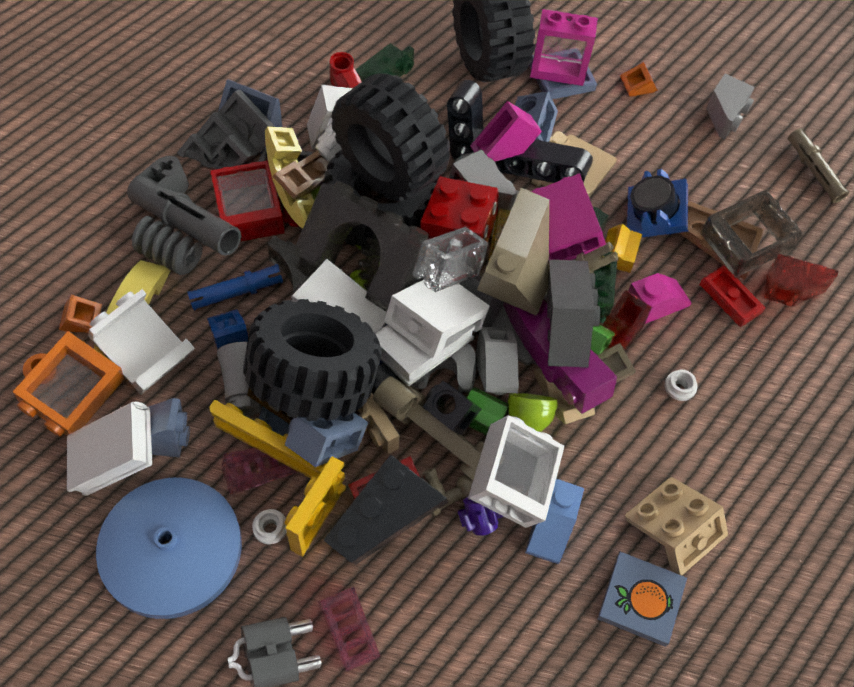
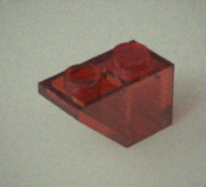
[763,254,838,307]

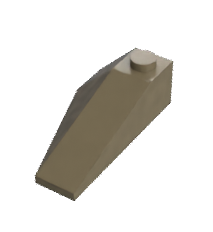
[477,188,549,316]

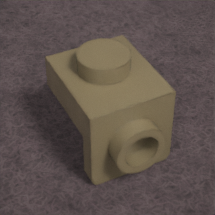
[597,343,636,383]

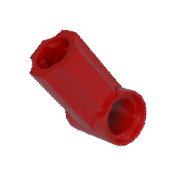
[329,52,362,88]

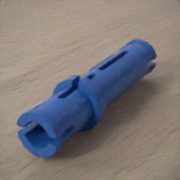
[187,264,283,311]

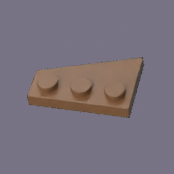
[680,201,764,280]

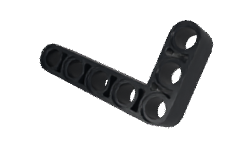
[447,80,593,183]

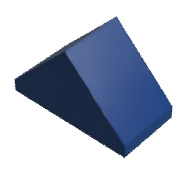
[207,309,248,350]

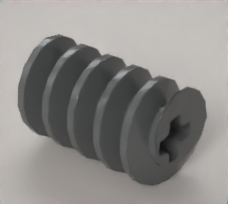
[132,216,203,275]

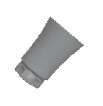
[217,342,261,417]

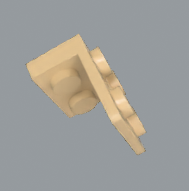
[625,477,728,576]

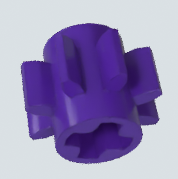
[458,497,504,536]

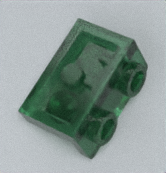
[355,43,414,81]

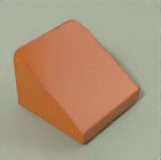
[620,62,658,97]
[59,294,102,333]

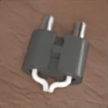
[228,617,322,687]

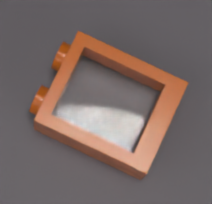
[13,331,125,437]

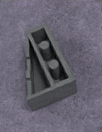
[547,260,600,368]

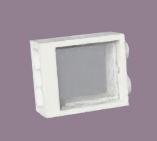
[468,415,564,528]

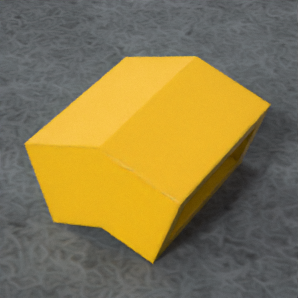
[603,223,642,273]

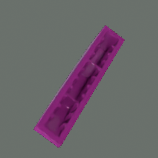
[503,300,617,414]

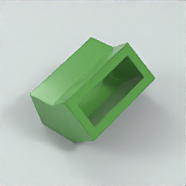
[591,324,615,355]
[467,387,509,435]

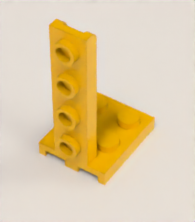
[210,400,346,557]

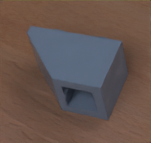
[148,398,190,458]

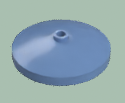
[96,478,242,619]

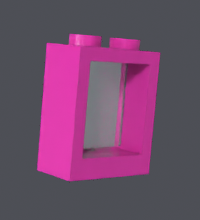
[530,9,598,86]

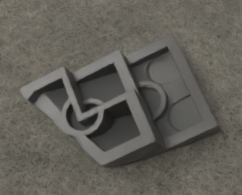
[177,90,275,169]

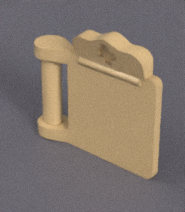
[531,131,617,198]

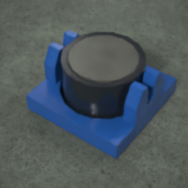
[627,169,688,237]

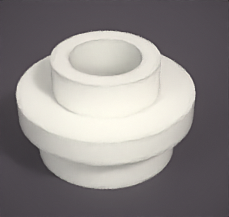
[665,370,697,401]
[252,509,287,544]

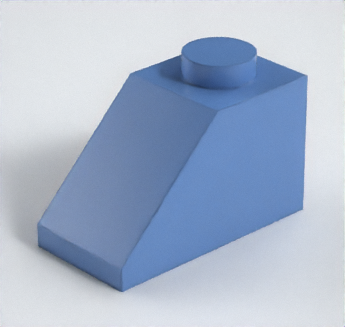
[525,479,584,564]

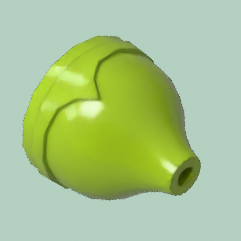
[507,393,558,432]

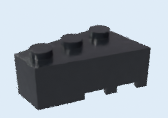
[323,455,448,565]

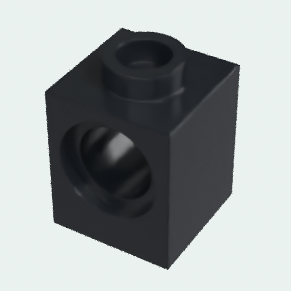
[423,380,482,435]

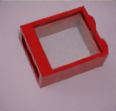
[210,160,284,242]

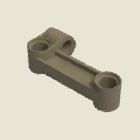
[373,376,504,480]

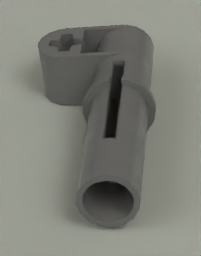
[127,156,241,256]

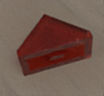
[602,290,653,351]

